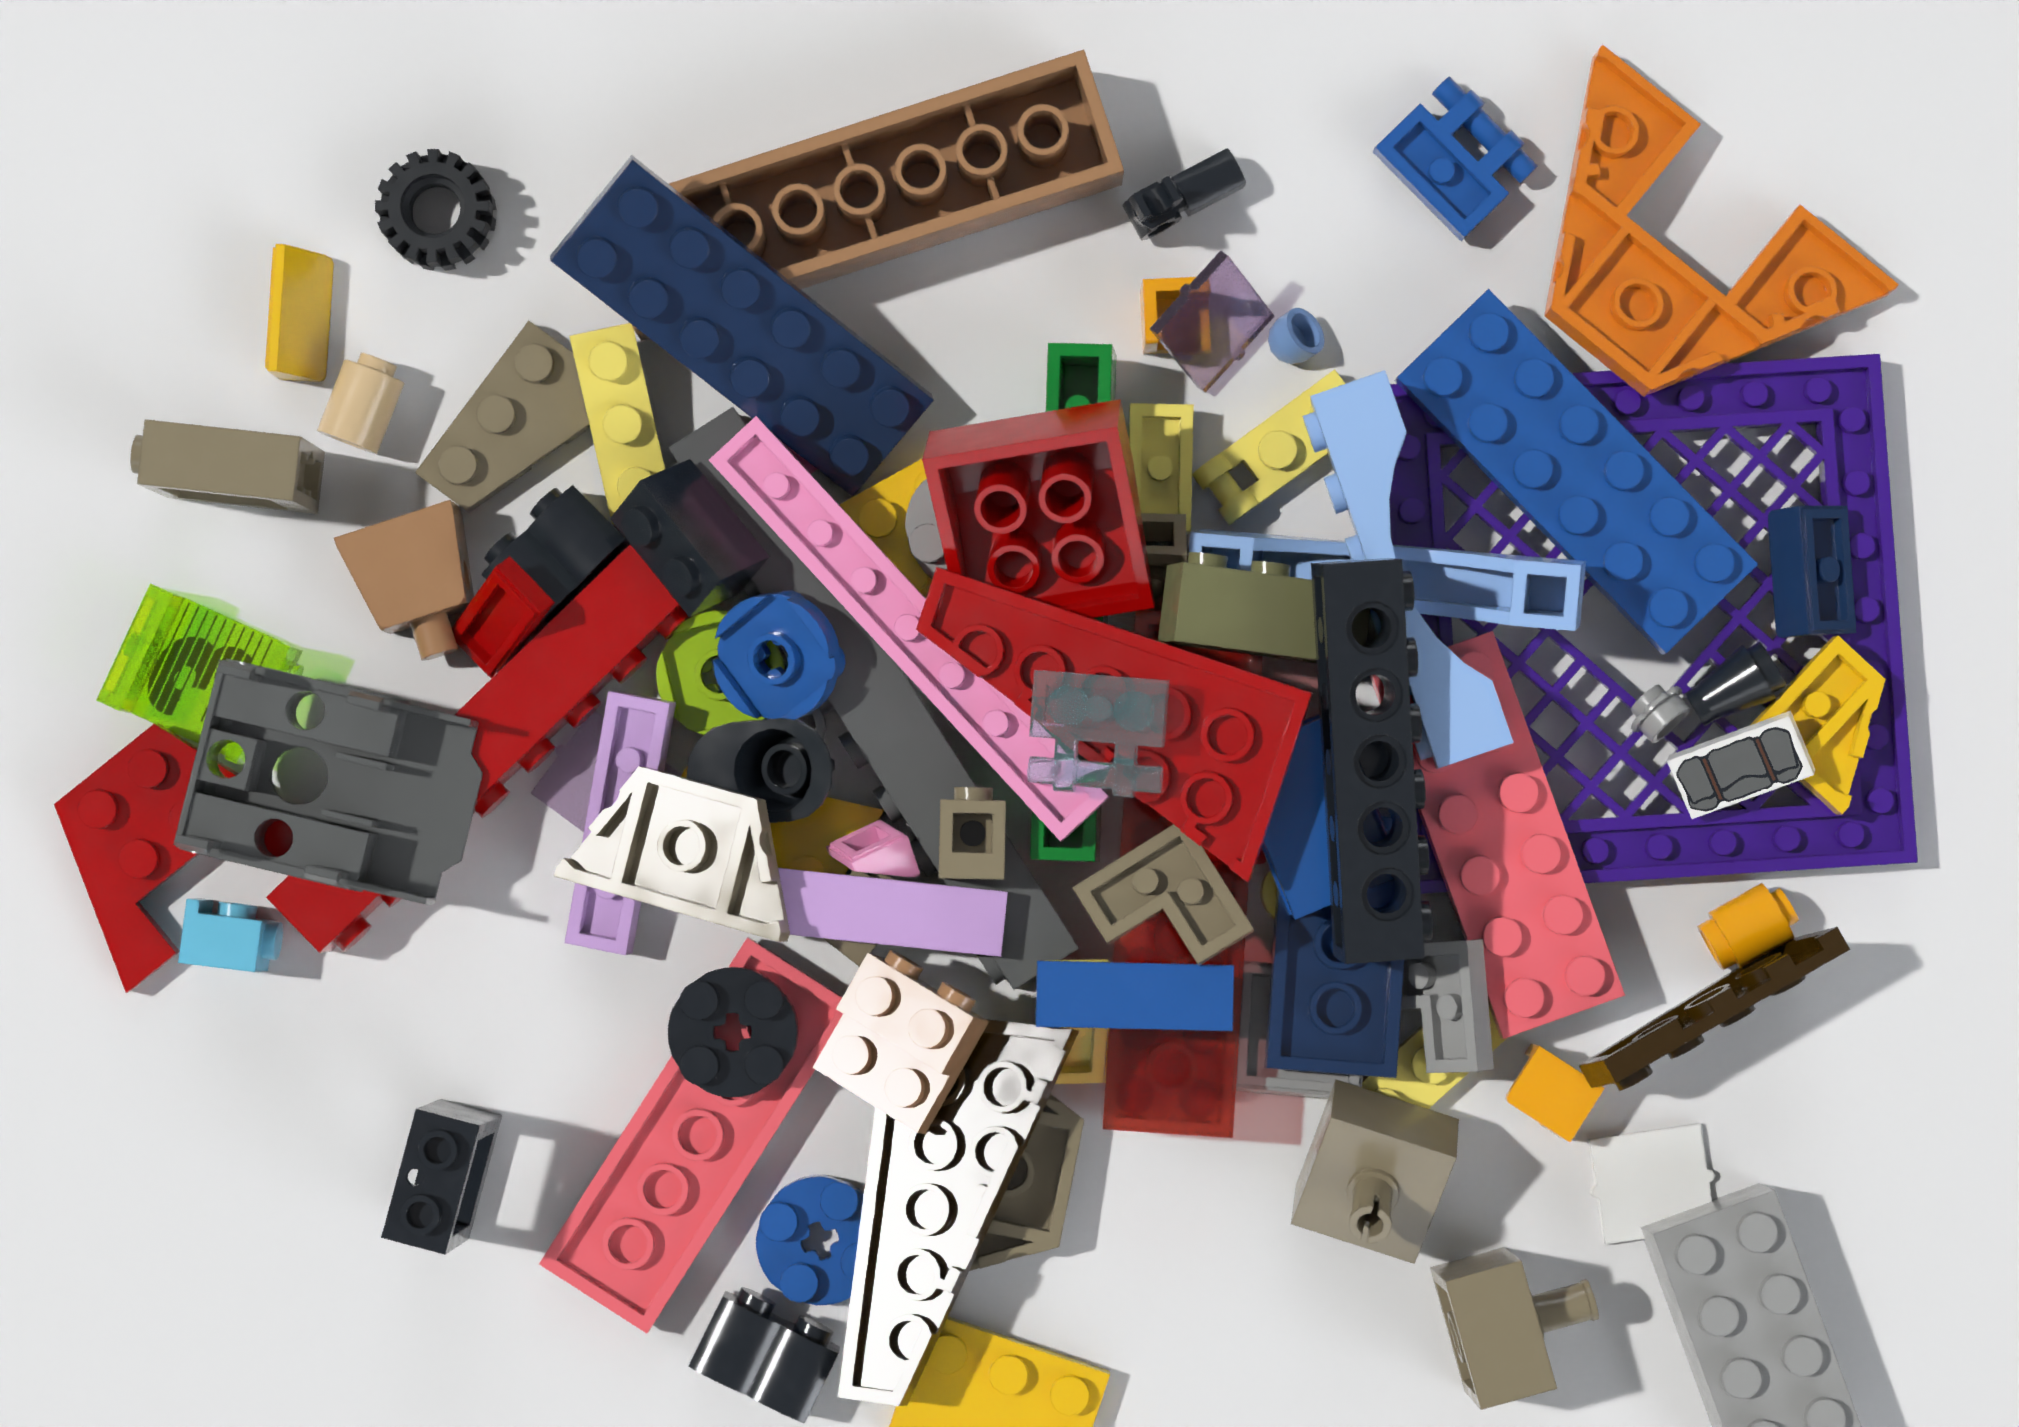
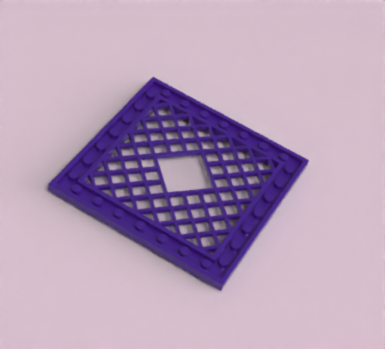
[1389,354,1918,894]

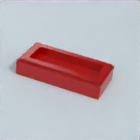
[452,556,555,679]

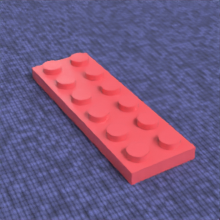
[1370,631,1625,1039]
[539,937,843,1333]

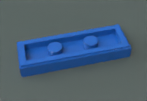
[1035,960,1234,1031]

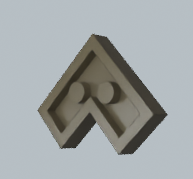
[1072,824,1254,966]

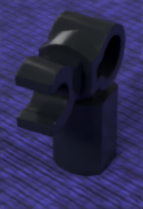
[1122,148,1246,241]

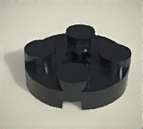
[668,967,799,1097]

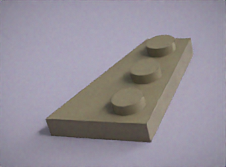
[415,320,590,513]

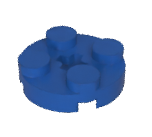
[713,590,846,720]
[756,1175,864,1305]

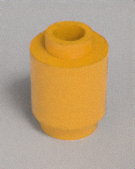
[1697,883,1799,970]

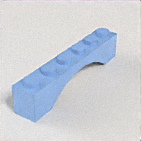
[1302,370,1514,769]
[1188,529,1586,631]

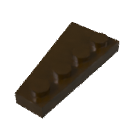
[1578,927,1851,1091]

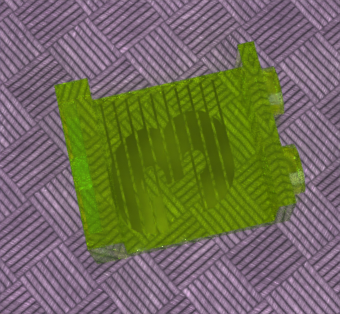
[96,583,304,765]

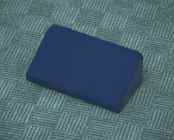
[1768,506,1857,638]

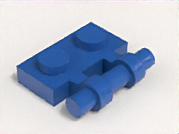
[1373,76,1538,241]

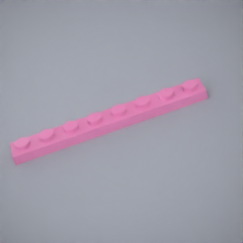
[709,416,1110,841]

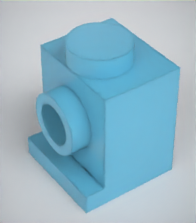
[178,898,283,972]

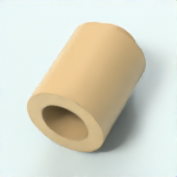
[317,352,405,454]

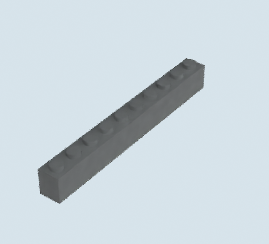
[668,407,1079,990]

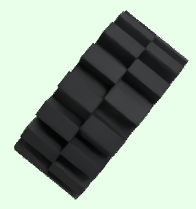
[375,149,497,271]

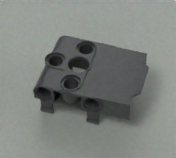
[173,658,483,905]

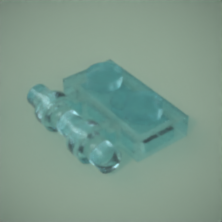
[1027,670,1170,798]

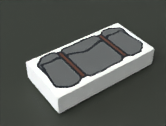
[1667,710,1815,819]

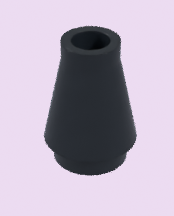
[1684,641,1787,726]

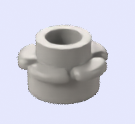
[1631,684,1691,743]

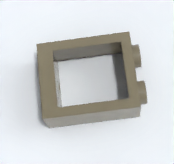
[130,419,325,514]

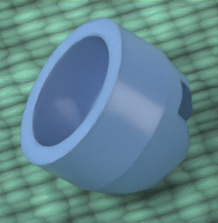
[1268,308,1325,364]

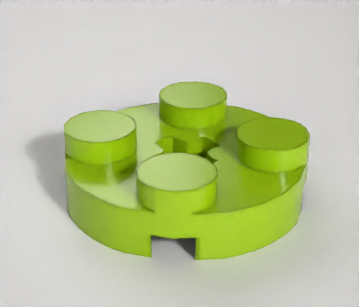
[656,610,785,735]

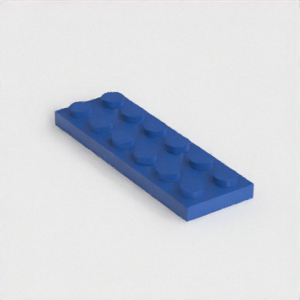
[1394,289,1758,655]

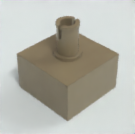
[1291,1079,1459,1264]
[1430,1247,1599,1410]

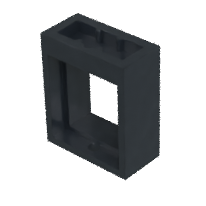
[381,1099,502,1255]

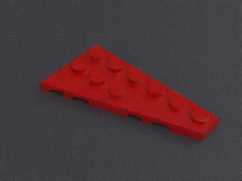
[916,567,1313,882]

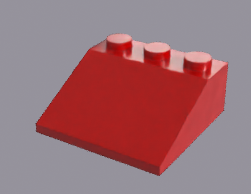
[922,399,1155,618]

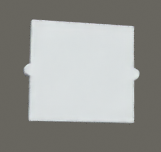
[1588,1123,1715,1245]

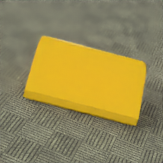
[265,244,334,382]

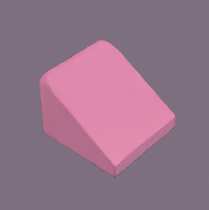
[826,820,920,878]

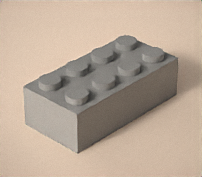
[1641,1183,1862,1427]

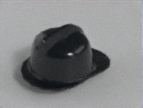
[686,718,835,823]

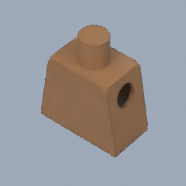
[334,500,474,661]

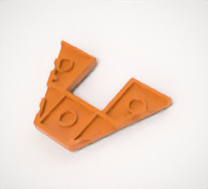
[1544,45,1899,397]

